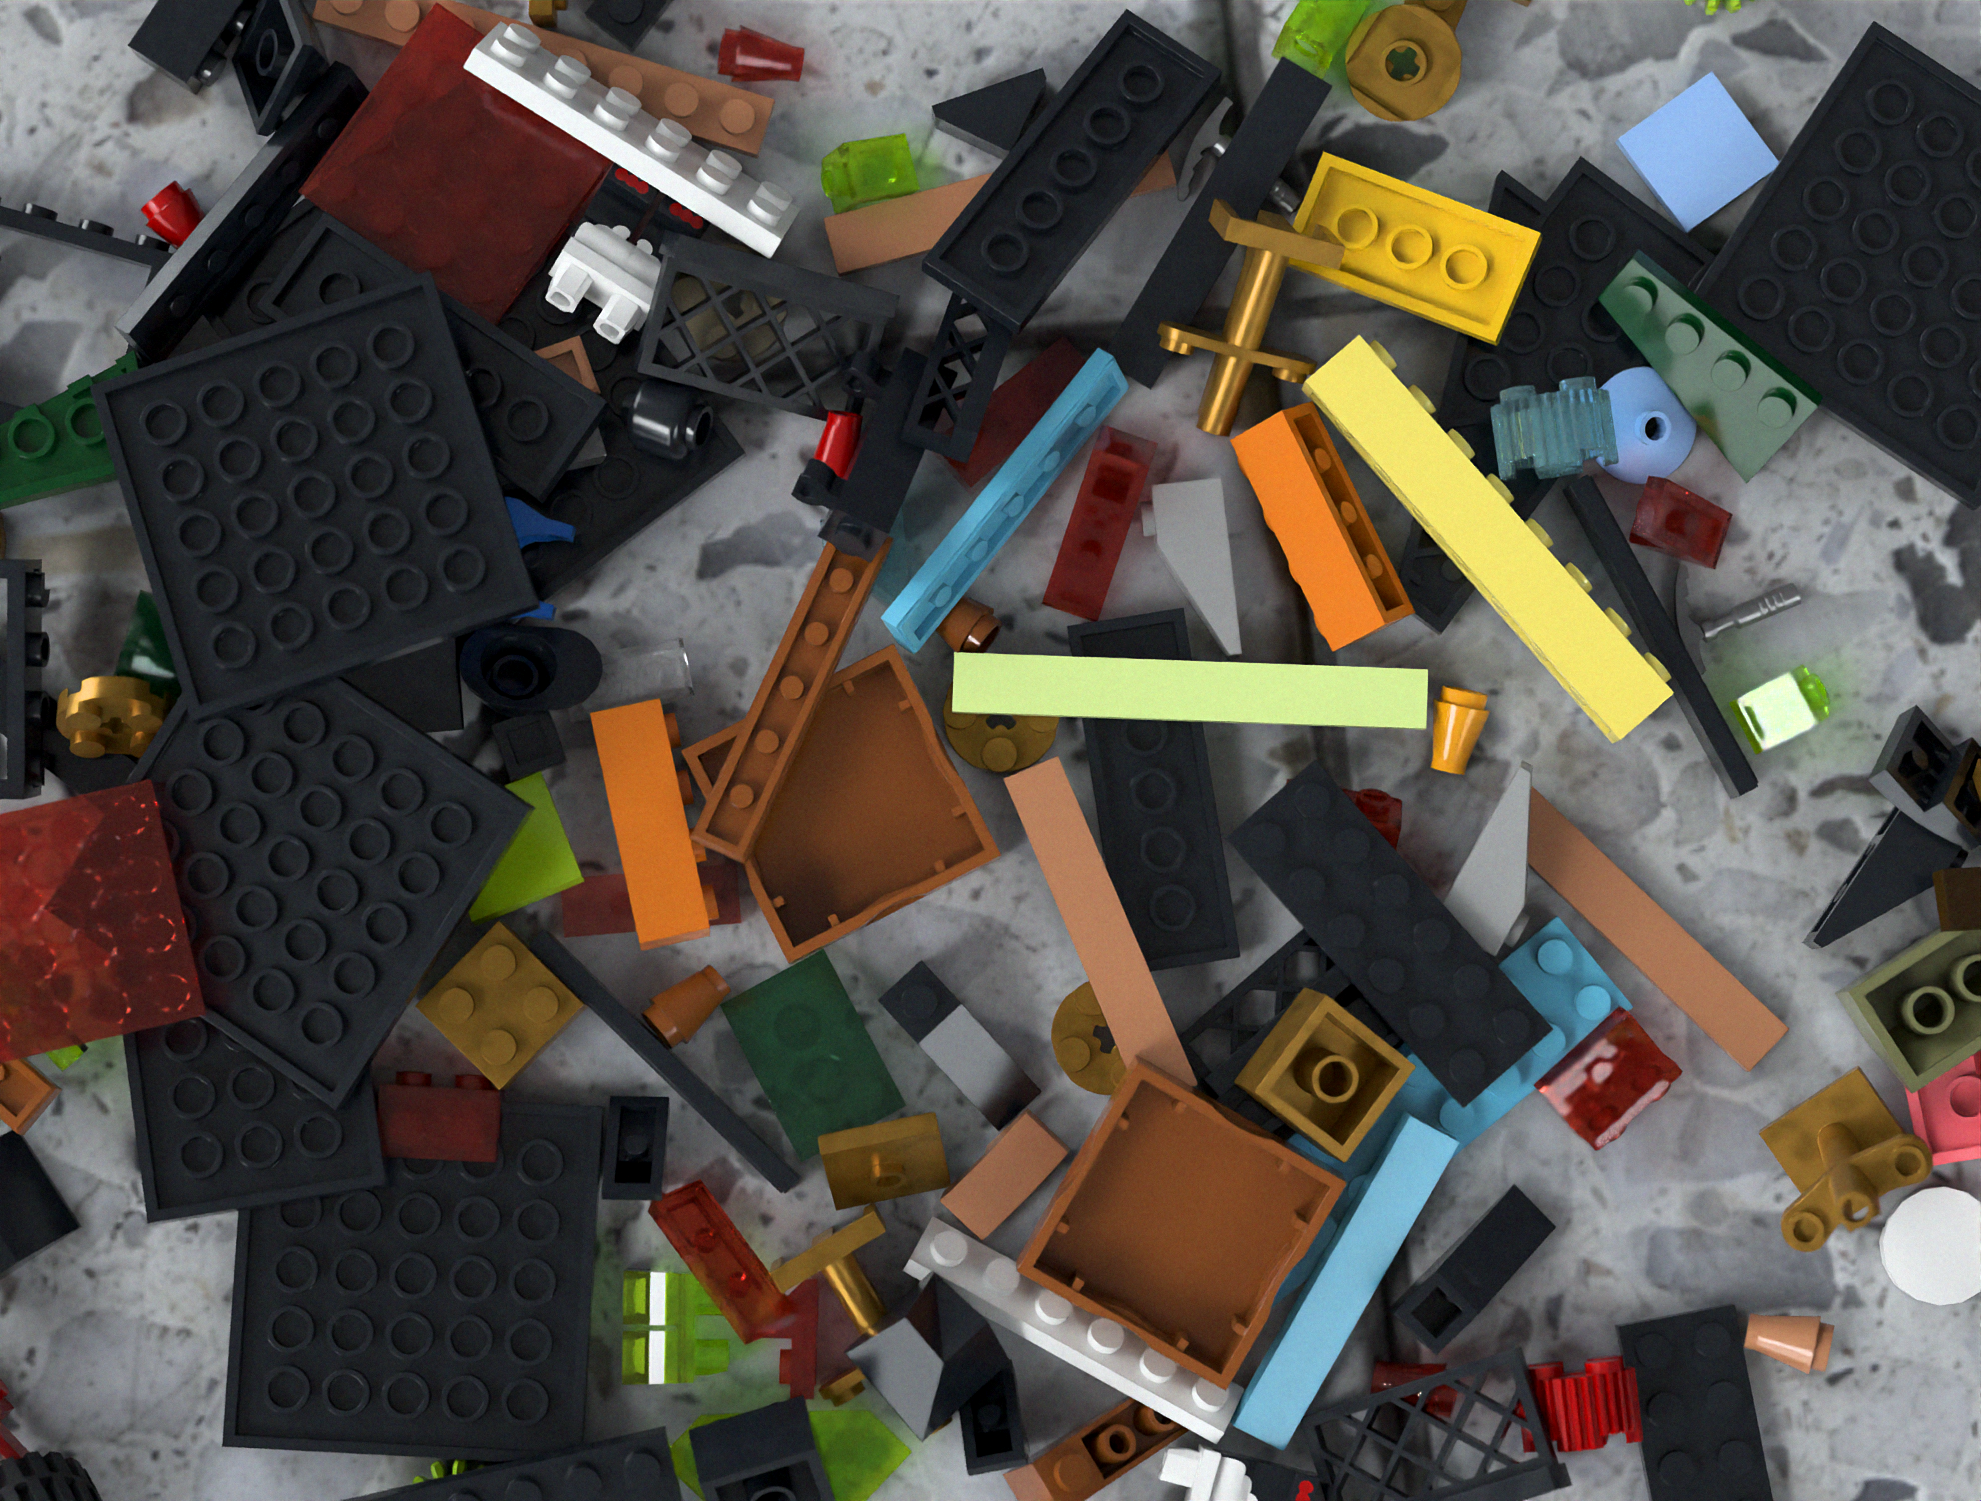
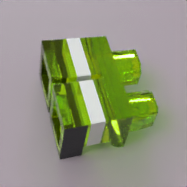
[622,1268,731,1385]

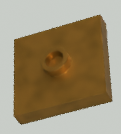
[817,1112,951,1211]

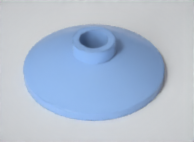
[1587,366,1696,484]

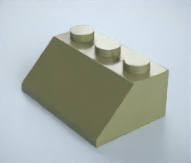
[1835,926,1981,1093]

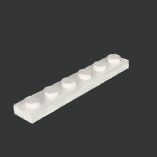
[903,1216,1245,1444]

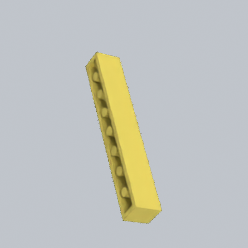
[1302,335,1674,744]

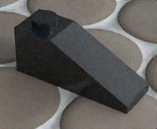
[1802,806,1969,949]
[878,960,1042,1132]

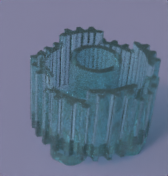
[1490,377,1619,481]

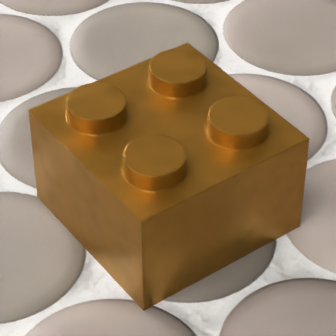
[415,921,588,1090]
[1234,987,1416,1163]

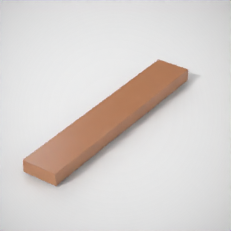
[823,149,1177,277]
[1004,756,1198,1087]
[1528,786,1789,1072]

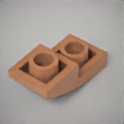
[940,1108,1070,1241]

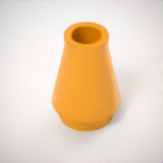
[1430,685,1491,775]

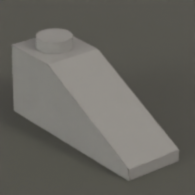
[1140,477,1242,660]
[1442,760,1533,956]

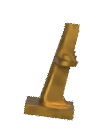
[1157,198,1345,437]
[1759,1065,1933,1252]
[770,1202,953,1435]

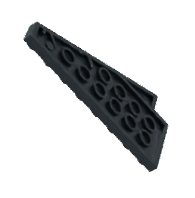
[1398,156,1716,636]

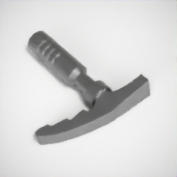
[1178,96,1304,216]
[1674,564,1801,675]

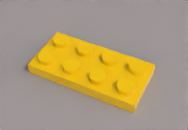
[1287,151,1543,346]

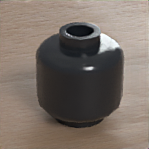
[621,377,713,461]

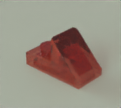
[1629,476,1733,569]
[744,1276,819,1400]

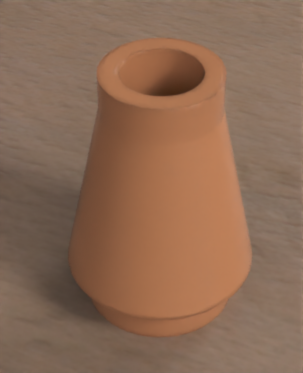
[1743,1313,1835,1374]

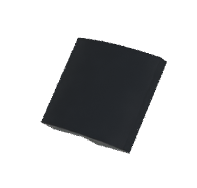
[1868,705,1981,850]

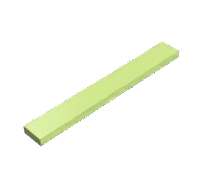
[952,652,1428,730]

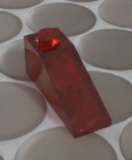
[932,336,1087,496]
[1042,425,1158,622]

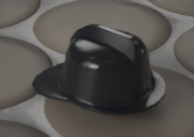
[459,624,603,717]

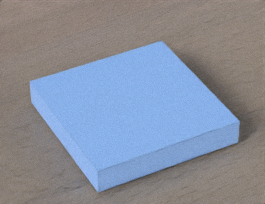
[1615,71,1779,234]

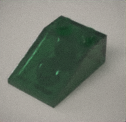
[720,949,908,1162]

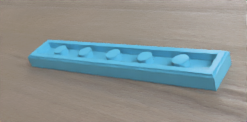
[881,348,1129,654]
[1230,1111,1460,1451]

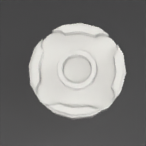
[1879,1186,1981,1306]

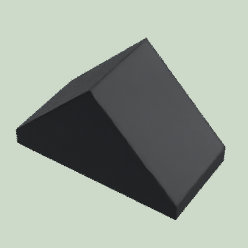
[932,68,1047,160]

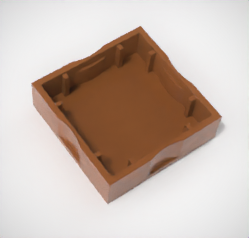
[681,643,1001,965]
[1016,1054,1347,1391]

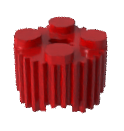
[1516,1355,1643,1453]

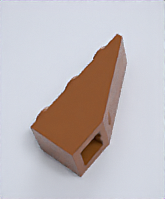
[1003,1396,1189,1501]

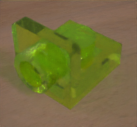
[821,133,920,214]
[1729,664,1830,755]

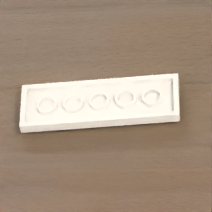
[463,21,801,259]

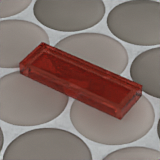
[561,864,742,938]
[648,1179,798,1345]

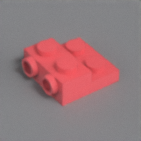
[1905,1050,1981,1166]

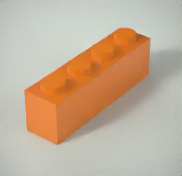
[1230,401,1415,652]
[590,698,719,951]

